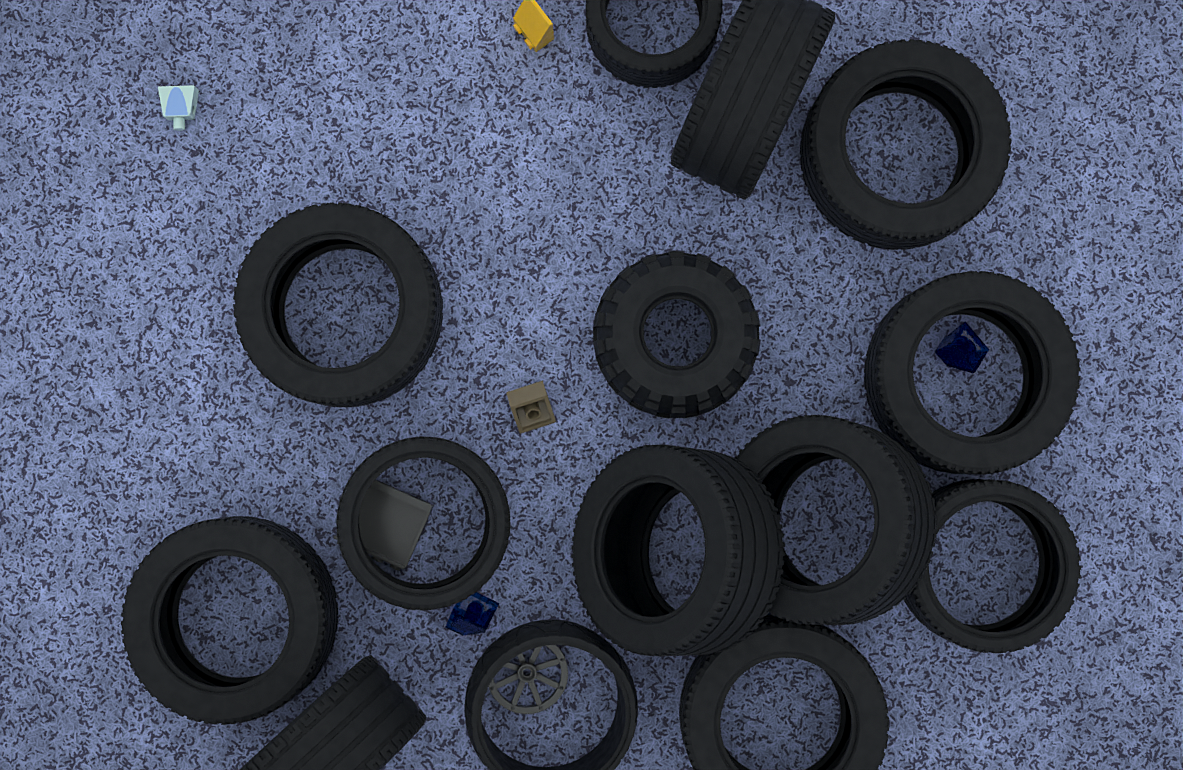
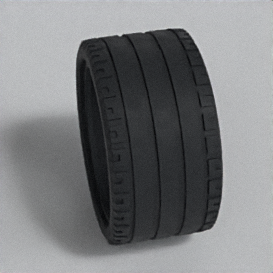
[336,436,511,610]
[904,479,1081,653]

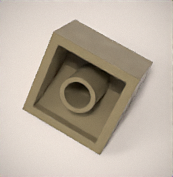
[506,381,556,434]

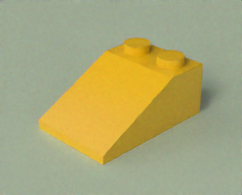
[513,0,554,52]

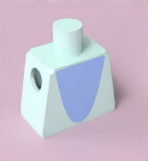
[158,85,199,131]

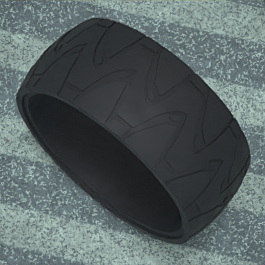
[464,619,638,770]

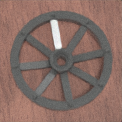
[489,645,568,714]

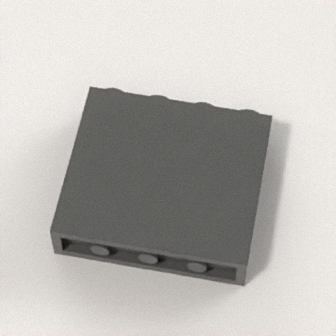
[334,479,434,571]

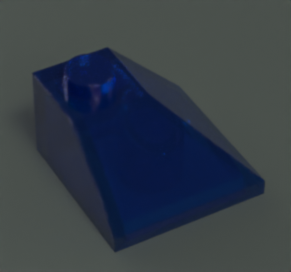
[935,321,989,373]
[445,592,499,636]

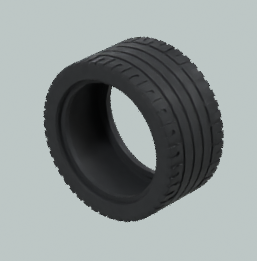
[586,0,723,88]

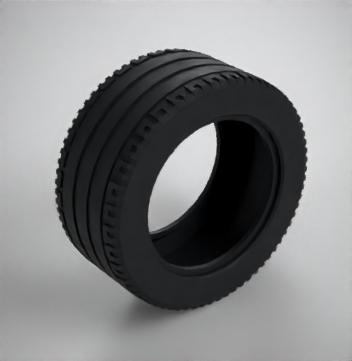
[671,0,835,200]
[800,39,1012,250]
[233,202,443,408]
[864,271,1081,475]
[735,415,937,625]
[571,444,785,656]
[121,516,338,725]
[679,614,889,770]
[240,655,427,770]

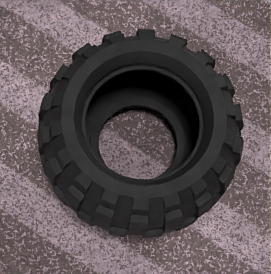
[593,250,761,419]

